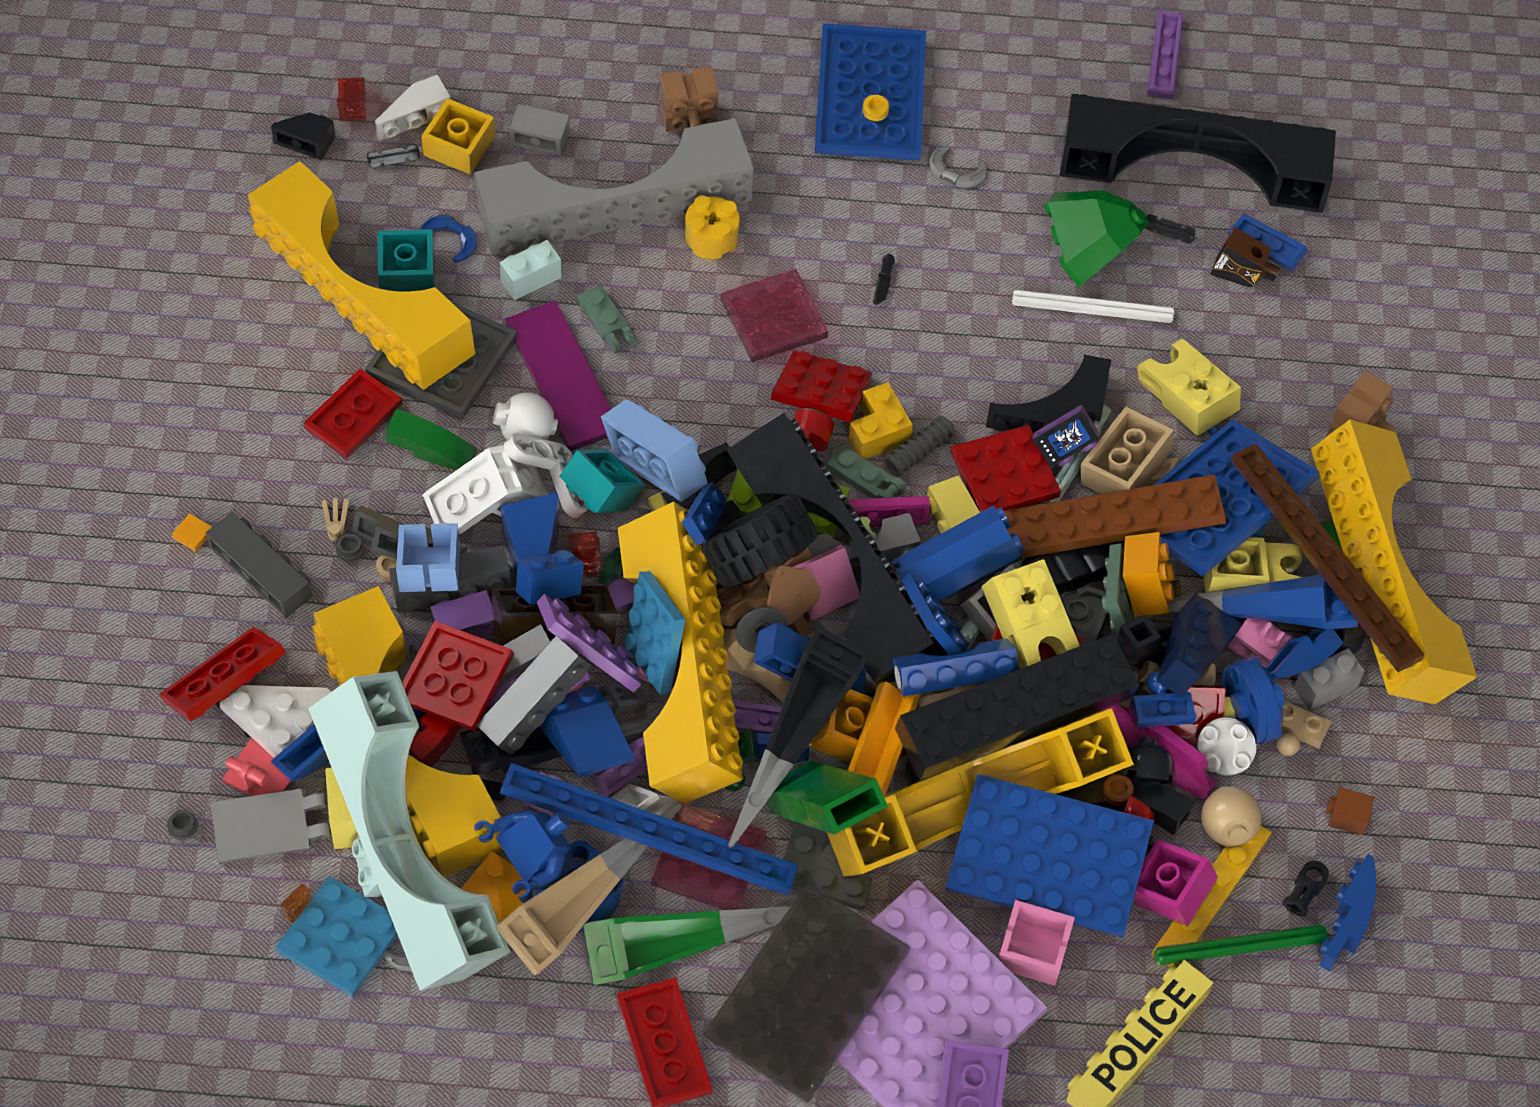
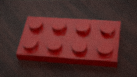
[159,627,286,722]
[616,977,713,1107]

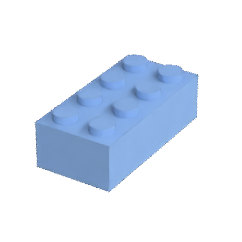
[601,399,708,502]

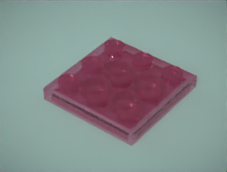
[720,269,828,362]
[651,803,767,910]

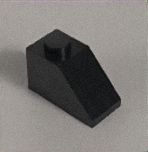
[271,112,335,160]

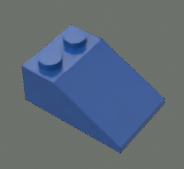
[541,686,634,778]

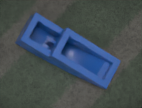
[1265,628,1344,680]
[271,724,329,782]

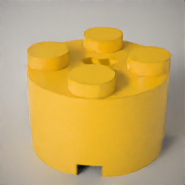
[685,195,739,260]

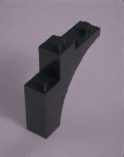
[986,355,1111,434]

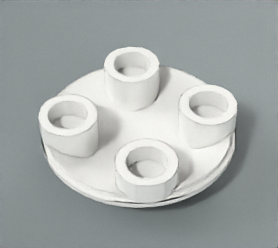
[1197,717,1256,776]

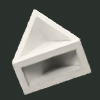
[610,783,679,816]

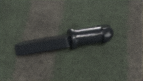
[873,254,895,305]

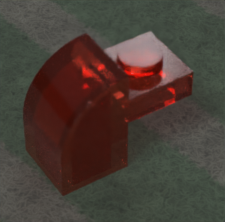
[337,78,367,121]
[568,531,601,576]

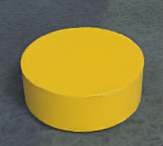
[862,95,889,121]

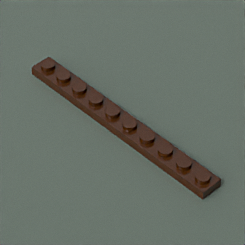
[1231,443,1424,672]

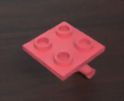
[222,738,292,796]

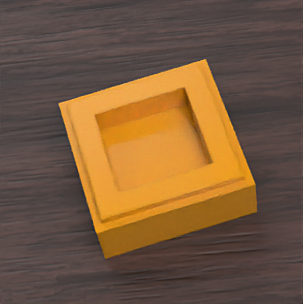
[172,513,212,552]

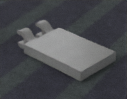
[210,789,330,864]

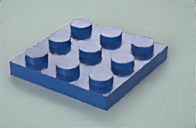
[901,573,971,655]

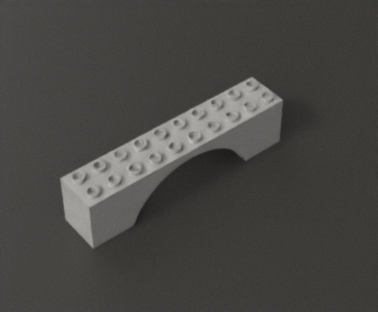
[474,118,753,255]

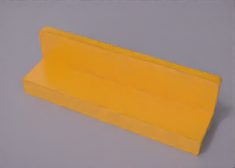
[848,682,921,796]

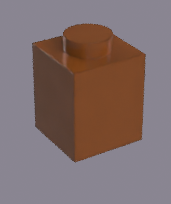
[1325,787,1374,835]

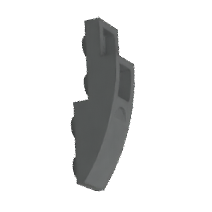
[351,505,468,559]

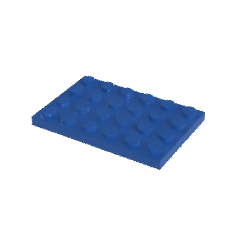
[815,23,926,161]
[1154,420,1319,576]
[946,774,1154,938]

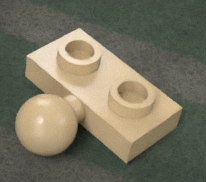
[1276,701,1332,756]

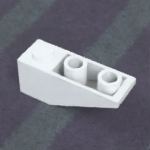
[375,75,451,141]

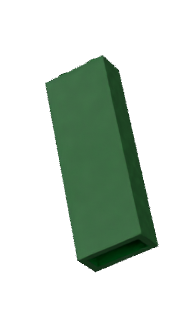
[767,761,888,835]

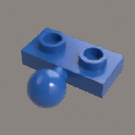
[1131,671,1196,728]

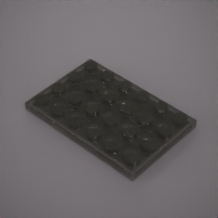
[703,883,911,1103]

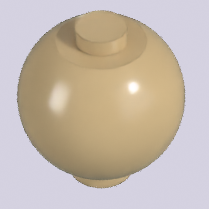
[1201,787,1262,847]

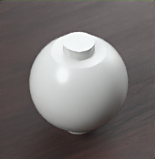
[493,392,558,440]

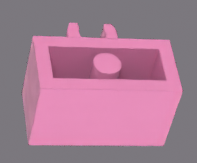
[1227,618,1293,681]

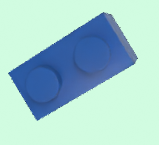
[516,550,584,604]

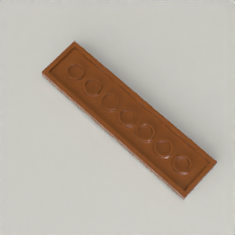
[1004,475,1226,558]

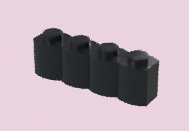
[1026,541,1125,595]

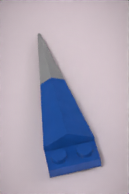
[1169,575,1358,630]

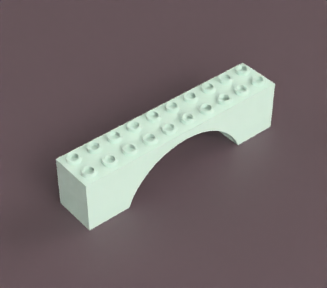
[308,671,510,991]

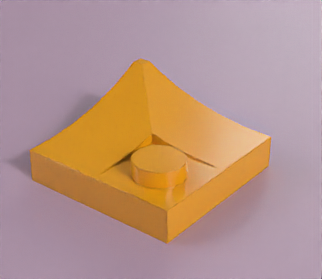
[461,851,534,923]

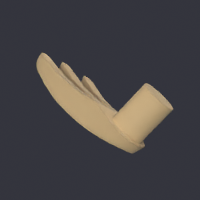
[322,498,349,541]

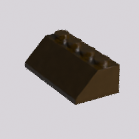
[492,586,618,648]

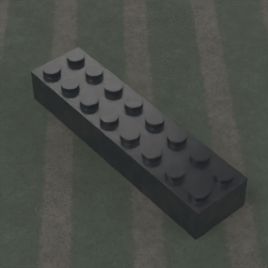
[895,634,1139,781]

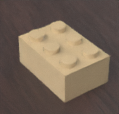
[1081,406,1174,494]

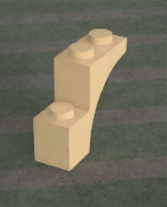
[723,628,791,703]

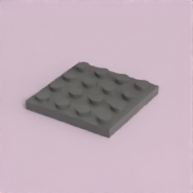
[365,288,517,419]

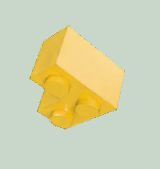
[848,382,913,460]

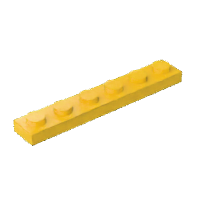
[1151,826,1272,968]

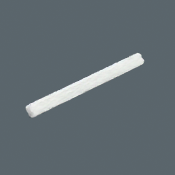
[1012,290,1174,323]

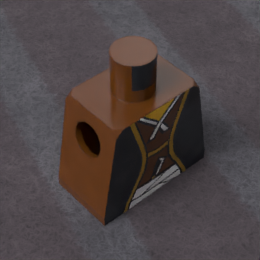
[1210,227,1280,287]

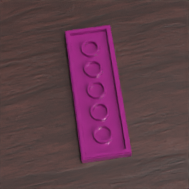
[505,301,611,451]

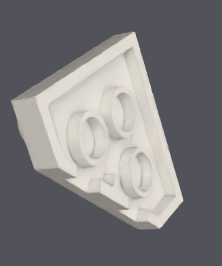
[220,685,331,758]

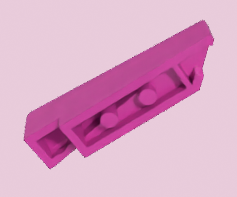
[1097,704,1218,800]

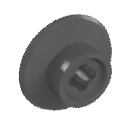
[736,607,787,653]

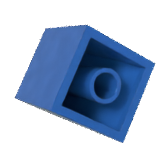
[501,492,560,578]

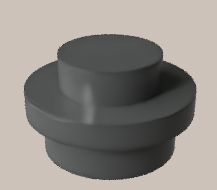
[336,533,365,562]
[167,810,198,840]

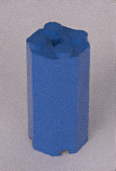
[892,505,1025,603]

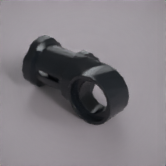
[1283,860,1329,917]

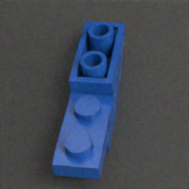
[1319,854,1376,972]

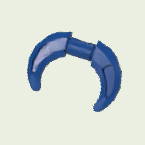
[420,214,476,263]

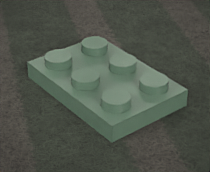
[1102,543,1134,635]

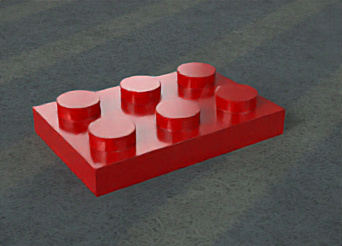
[304,369,403,459]

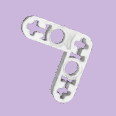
[504,433,588,518]

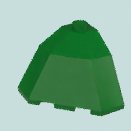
[1044,190,1149,287]

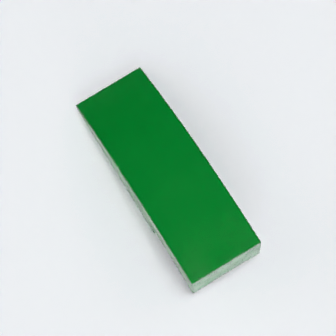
[386,409,477,470]

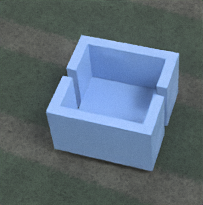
[396,523,460,592]

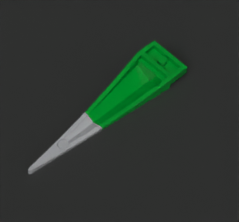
[583,904,826,985]

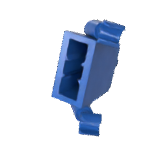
[474,810,571,903]

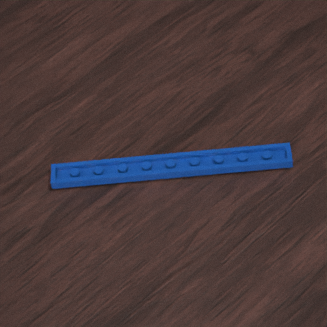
[500,763,798,895]

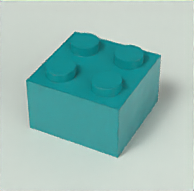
[378,229,435,292]
[559,449,645,513]

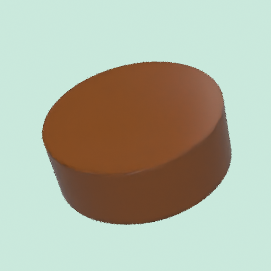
[1102,774,1134,806]

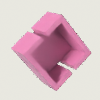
[999,900,1075,986]

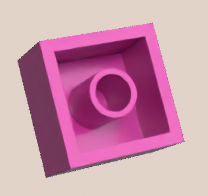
[1134,839,1218,926]

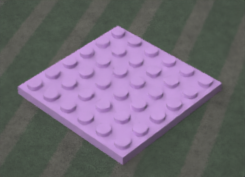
[783,879,1047,1107]

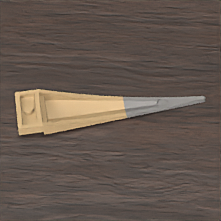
[495,804,682,976]

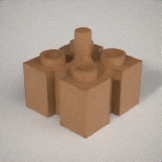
[660,66,719,132]
[1326,371,1396,437]

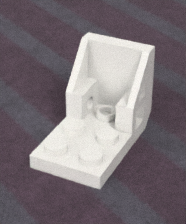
[422,445,548,535]

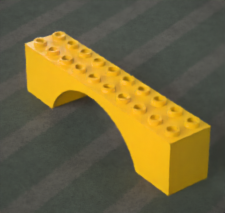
[248,161,476,390]
[1311,419,1477,704]
[618,502,743,804]
[311,586,504,878]
[827,708,1134,877]

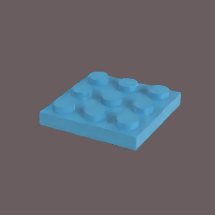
[624,571,686,695]
[276,876,398,997]

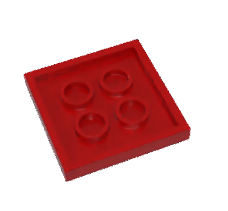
[771,350,872,422]
[950,425,1061,512]
[402,621,514,731]

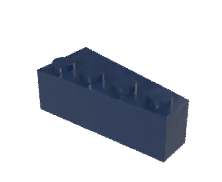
[1157,593,1243,697]

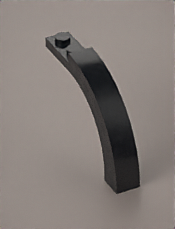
[1056,777,1195,835]

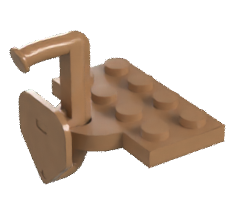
[716,547,820,639]

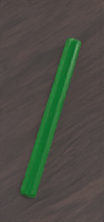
[1154,925,1328,965]

